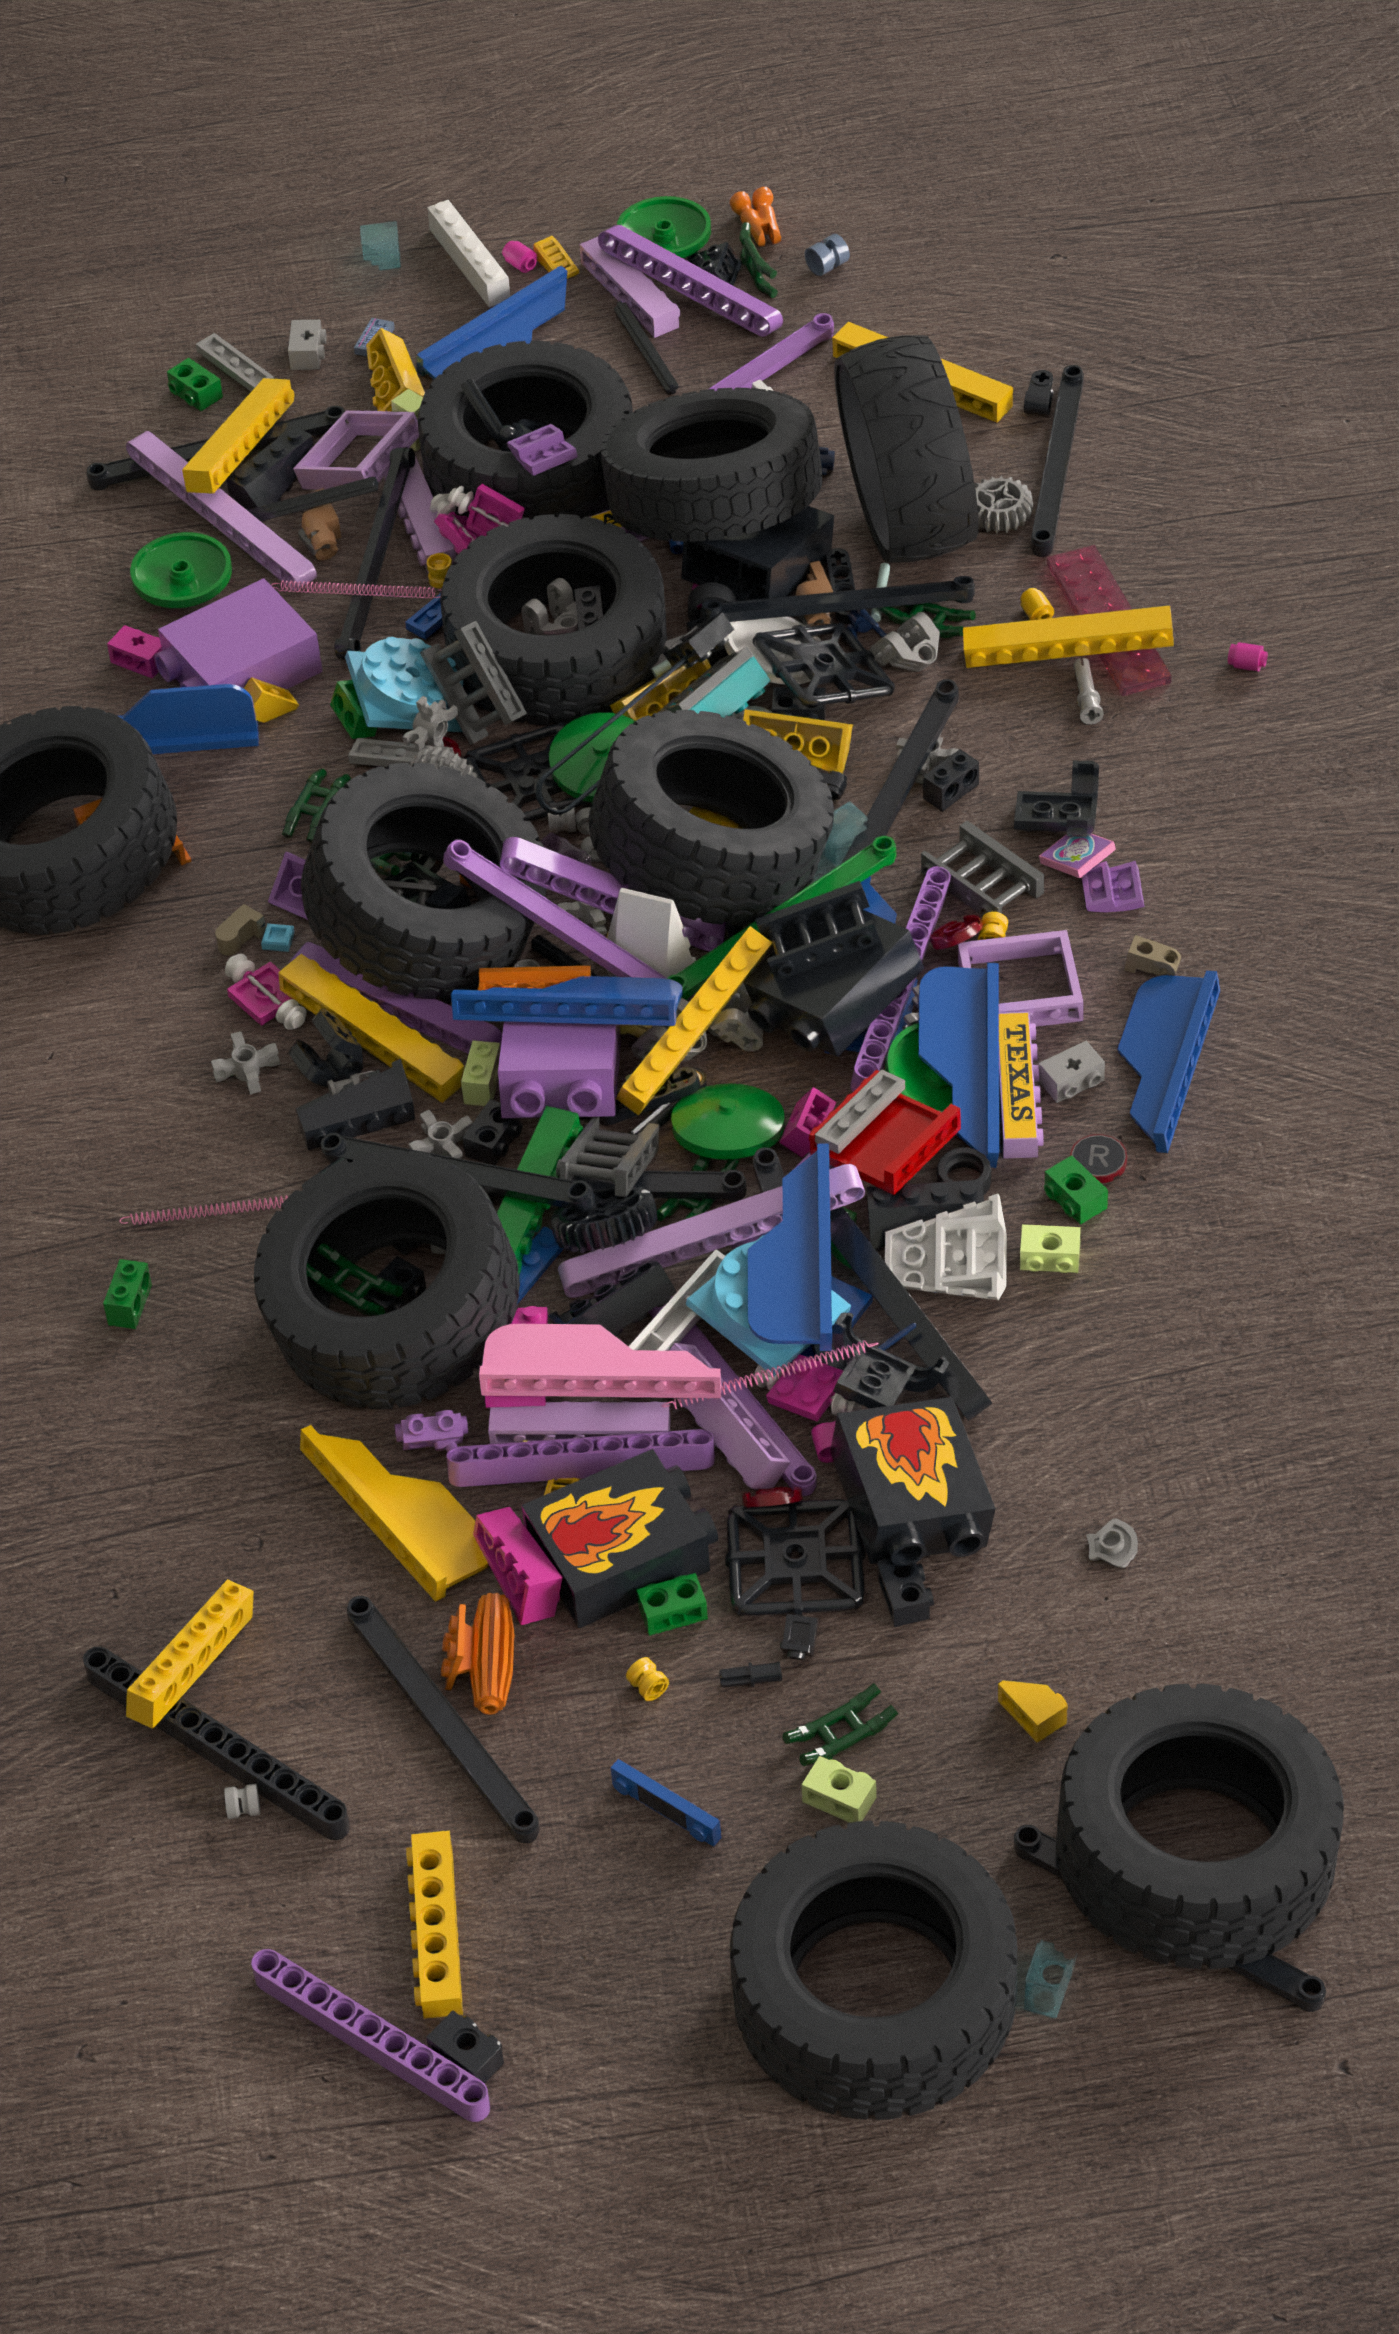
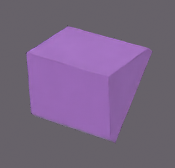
[268,852,308,920]

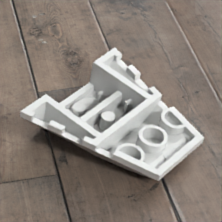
[606,888,696,978]
[885,1194,1007,1300]

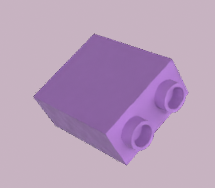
[154,578,323,689]
[498,1021,621,1118]

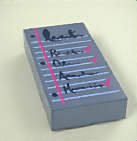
[354,318,395,357]

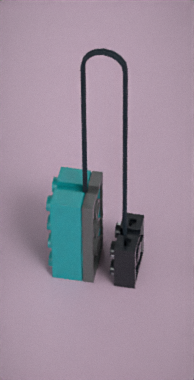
[536,613,771,815]

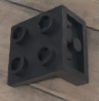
[687,242,742,286]

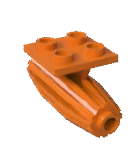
[441,1593,514,1715]

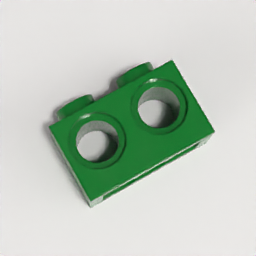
[167,358,223,411]
[330,680,378,739]
[103,1259,152,1329]
[637,1573,708,1636]

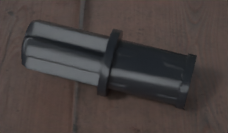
[719,1661,782,1688]

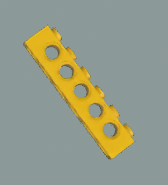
[126,1579,254,1729]
[406,1830,463,2019]

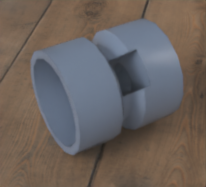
[804,234,850,276]

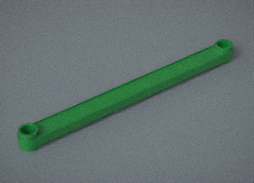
[667,836,897,1000]

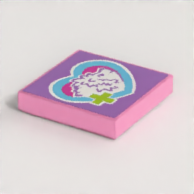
[1039,834,1116,878]

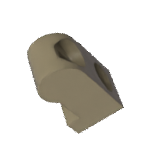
[215,904,266,956]
[1124,935,1181,977]

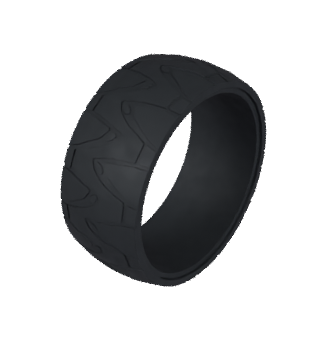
[834,335,979,563]

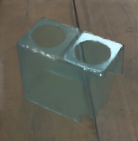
[360,221,401,271]
[823,801,868,867]
[1024,1939,1077,2018]

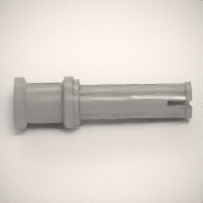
[1073,658,1104,724]

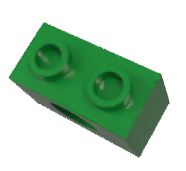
[1044,1155,1108,1225]

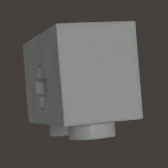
[288,319,327,370]
[1039,1040,1105,1103]

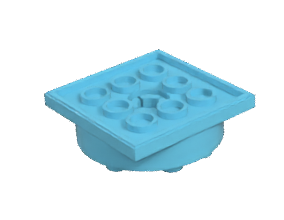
[345,637,463,732]
[685,1235,851,1376]

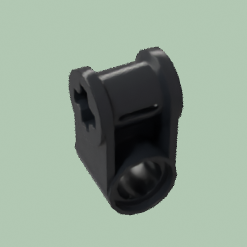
[1024,370,1053,416]

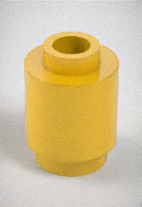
[1020,588,1054,620]

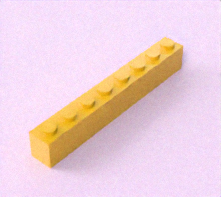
[832,322,1013,423]
[182,378,294,494]
[963,606,1174,668]
[616,926,772,1116]
[278,954,464,1103]

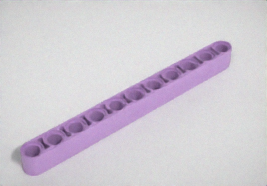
[126,431,317,591]
[558,1164,865,1298]

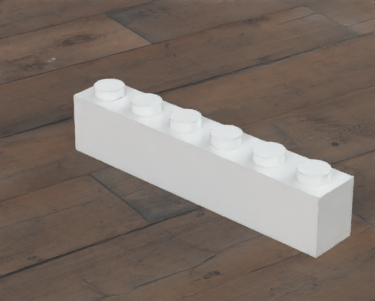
[427,200,510,307]
[629,1249,725,1351]

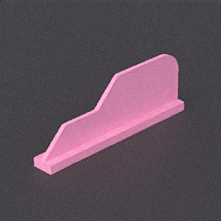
[479,1324,722,1398]

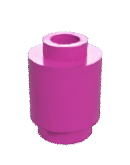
[502,241,537,273]
[1228,642,1268,672]

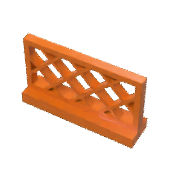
[478,966,591,990]

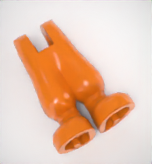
[729,187,781,247]

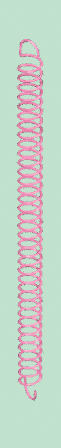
[271,580,441,599]
[120,1195,288,1225]
[662,1340,878,1409]

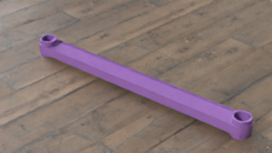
[709,313,834,391]
[443,840,695,1002]
[648,1296,817,1496]

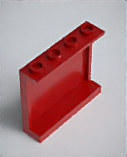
[809,1070,961,1195]

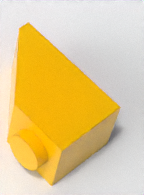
[243,677,299,723]
[998,1680,1068,1743]

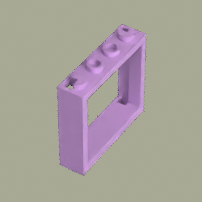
[293,411,419,490]
[958,930,1083,1027]

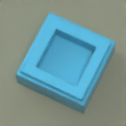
[261,923,295,952]

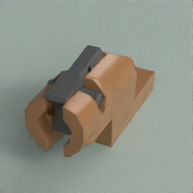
[298,489,341,560]
[796,561,835,626]

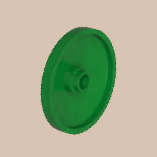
[617,196,711,258]
[130,532,232,608]
[549,713,635,802]
[885,1023,952,1112]
[671,1083,785,1159]

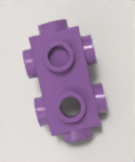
[395,1410,468,1452]

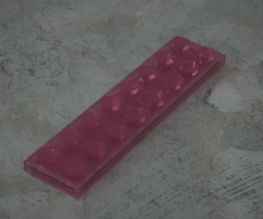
[1047,545,1172,696]

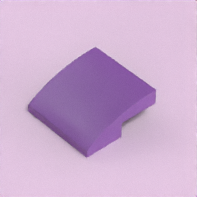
[507,424,578,476]
[1082,861,1145,912]

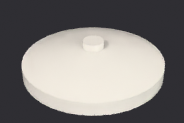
[724,617,821,685]

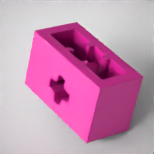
[107,625,162,679]
[779,1087,836,1158]

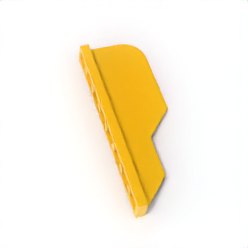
[300,1425,489,1602]

